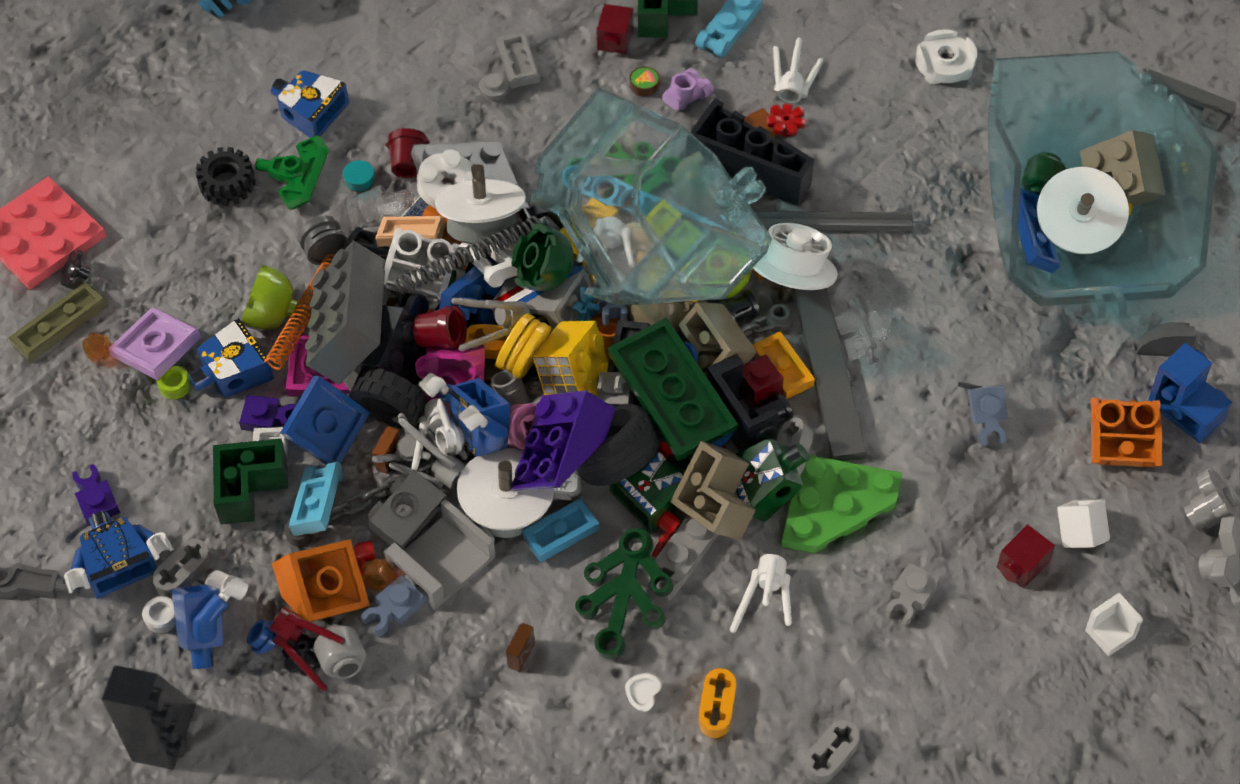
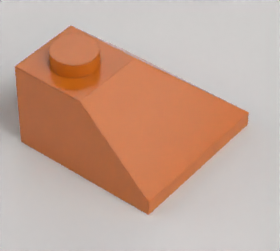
[272,539,370,622]

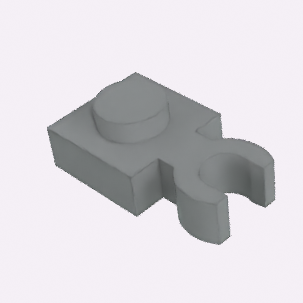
[885,563,940,627]

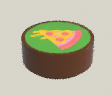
[629,66,660,96]

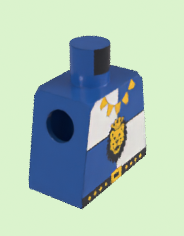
[271,70,349,138]
[188,318,274,397]

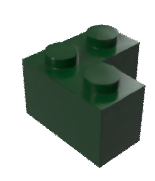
[638,0,698,38]
[213,438,288,525]

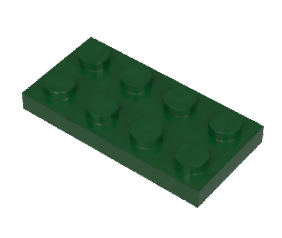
[608,318,738,461]

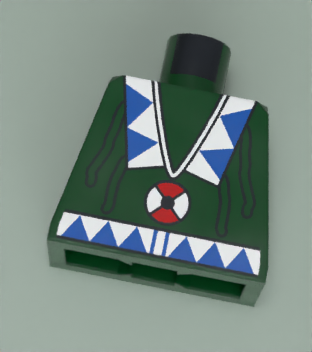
[736,439,809,522]
[610,451,691,535]

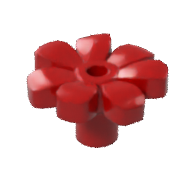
[767,104,806,137]

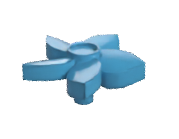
[572,287,599,321]

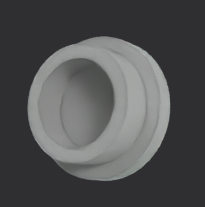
[479,73,509,102]

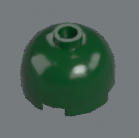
[511,223,574,291]

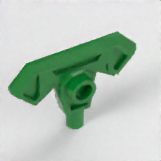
[255,135,329,210]

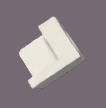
[1057,499,1110,548]
[1085,593,1143,657]

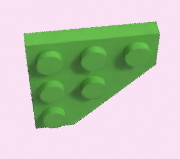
[781,455,902,554]

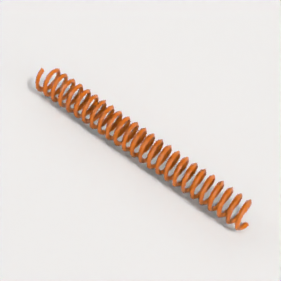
[264,254,335,370]

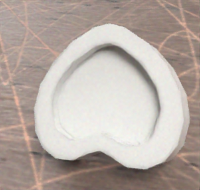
[625,673,662,711]

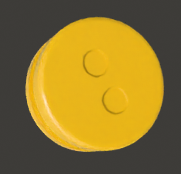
[496,313,551,380]

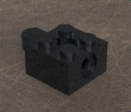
[354,292,429,385]

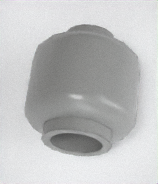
[314,625,366,679]

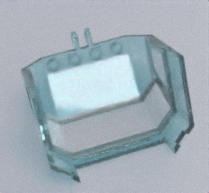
[530,87,772,305]

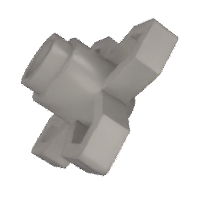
[1199,516,1240,612]

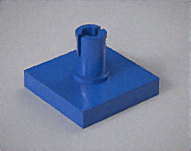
[280,376,370,465]

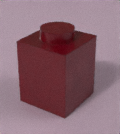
[596,4,634,54]
[742,354,784,408]
[997,524,1055,588]

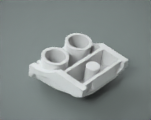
[384,227,459,303]

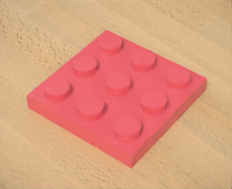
[0,176,107,290]

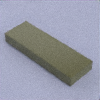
[8,281,108,363]

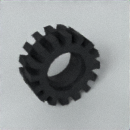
[195,147,255,206]

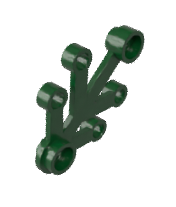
[575,528,674,659]

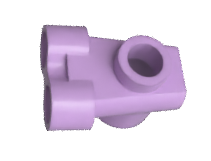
[662,68,714,111]

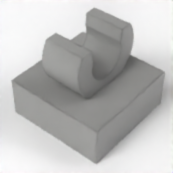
[597,372,634,407]

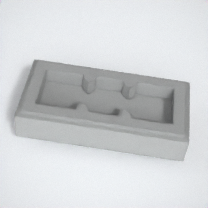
[496,32,540,89]

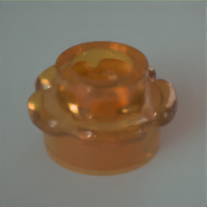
[82,332,112,363]
[362,559,396,591]

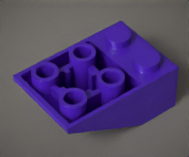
[511,390,615,491]

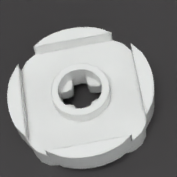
[915,30,977,84]
[417,149,473,208]

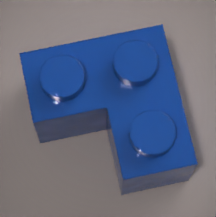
[1148,343,1232,443]

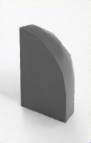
[1136,322,1196,355]

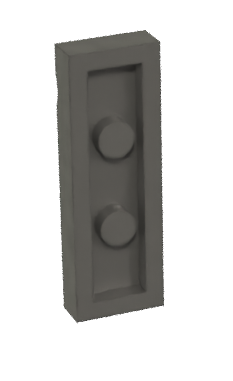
[1144,69,1236,131]

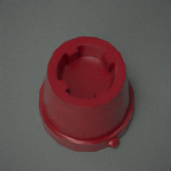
[385,128,430,178]
[413,306,467,349]

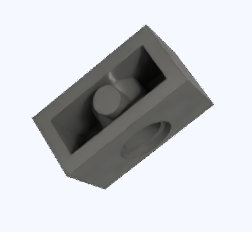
[368,470,446,550]

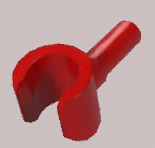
[651,511,680,560]
[354,540,376,586]

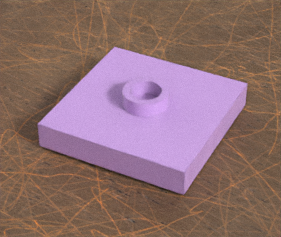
[108,307,202,380]

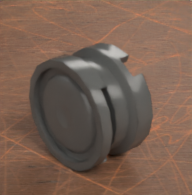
[297,216,347,265]

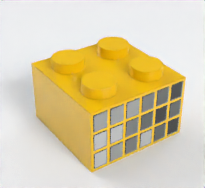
[533,321,608,396]

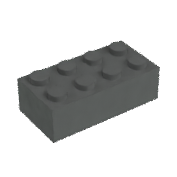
[305,240,385,385]

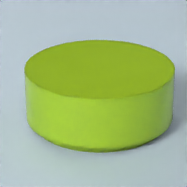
[156,366,191,400]

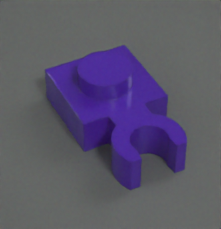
[239,395,297,431]
[72,464,120,526]

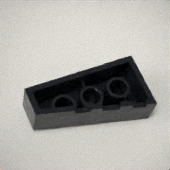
[686,98,815,206]
[101,665,197,770]

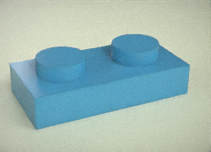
[522,498,599,563]

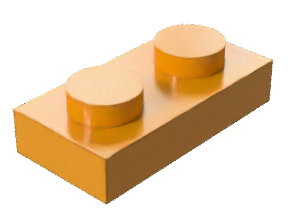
[752,331,815,399]

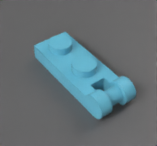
[695,0,762,58]
[289,462,343,536]

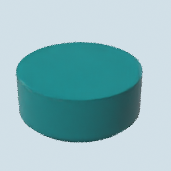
[343,160,375,191]

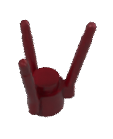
[269,606,345,691]

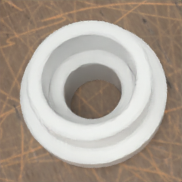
[435,421,465,455]

